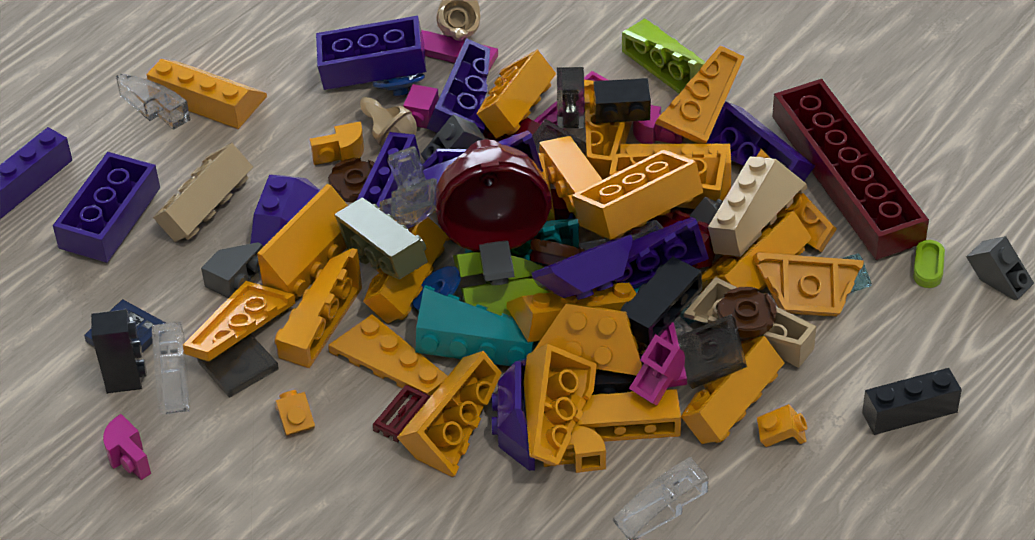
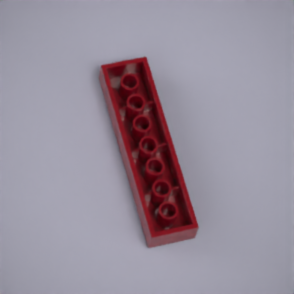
[772,79,929,260]

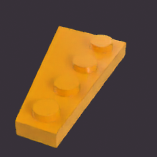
[655,45,744,144]
[756,149,837,252]
[183,281,296,361]
[328,314,447,396]

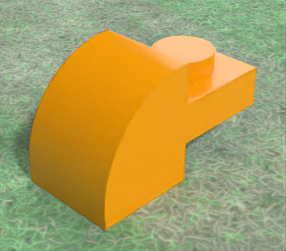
[310,121,364,165]
[543,425,606,473]

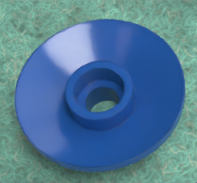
[373,73,425,96]
[413,266,461,311]

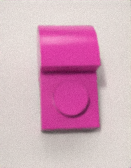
[633,105,684,144]
[629,334,685,405]
[103,414,151,480]

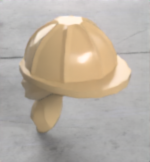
[436,0,480,41]
[360,97,417,146]

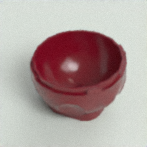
[436,139,552,252]

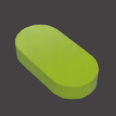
[913,240,945,288]

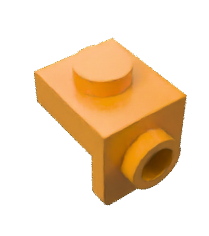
[275,390,315,436]
[757,404,808,447]

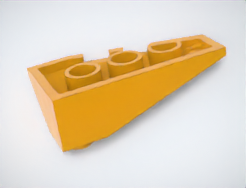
[524,344,597,466]

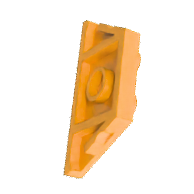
[754,253,864,317]
[533,303,643,375]

